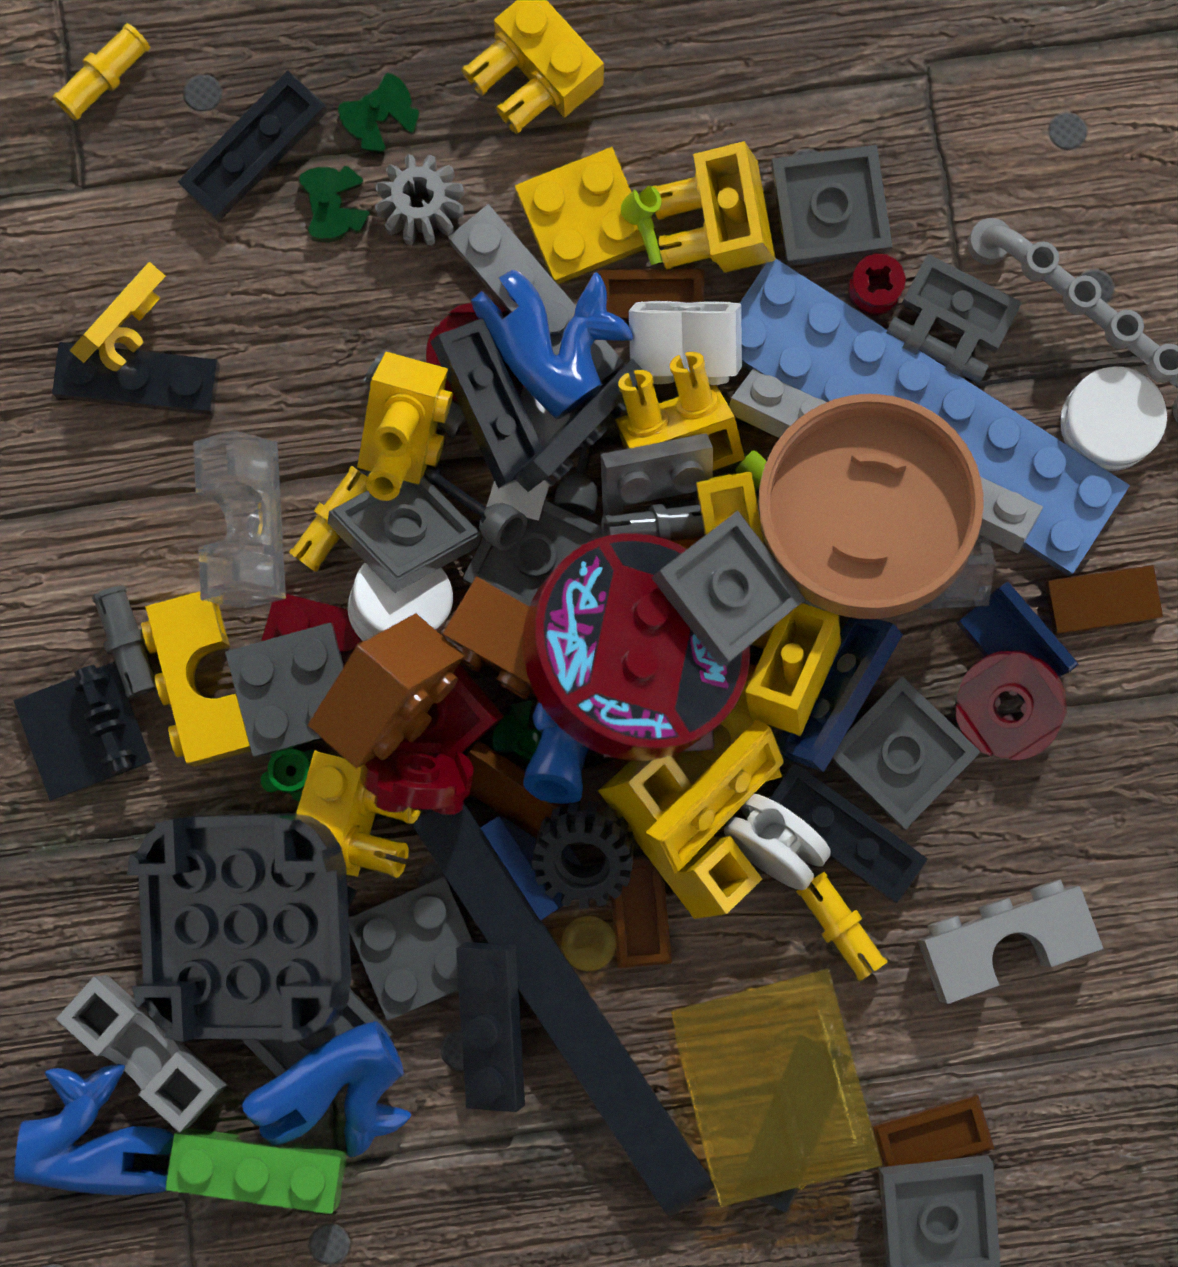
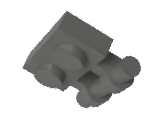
[886,254,1022,384]

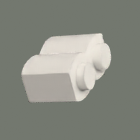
[629,301,742,385]

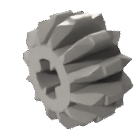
[375,154,464,246]

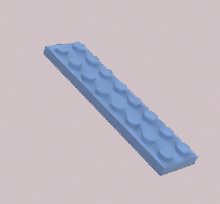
[740,258,1130,576]

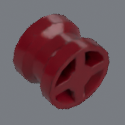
[848,254,906,316]

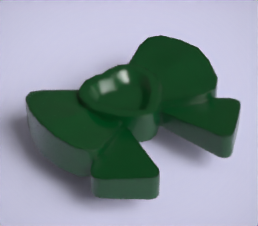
[338,73,419,153]
[298,166,369,243]
[490,700,542,764]

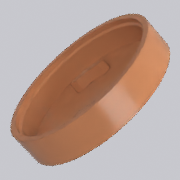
[759,394,984,619]

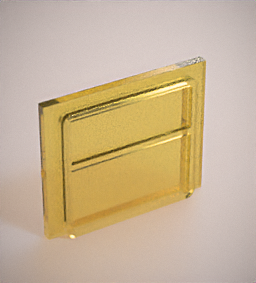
[671,969,882,1207]

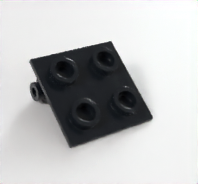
[13,661,152,801]

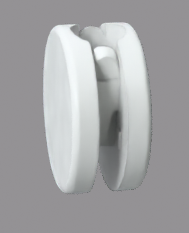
[1060,366,1167,471]
[348,563,453,641]
[724,794,831,890]

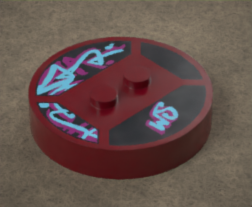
[523,533,750,761]

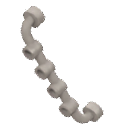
[967,218,1178,423]

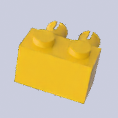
[461,0,604,134]
[653,141,776,273]
[357,351,453,501]
[615,352,745,471]
[741,603,841,736]
[296,751,421,878]

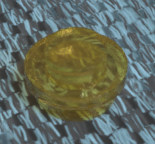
[562,916,616,971]

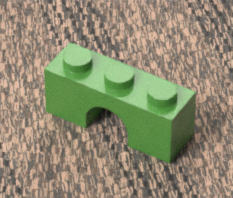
[165,1128,347,1214]

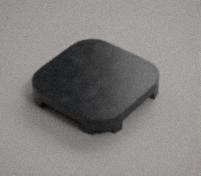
[127,813,351,1043]

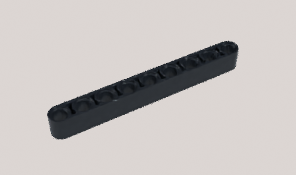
[411,801,716,1218]

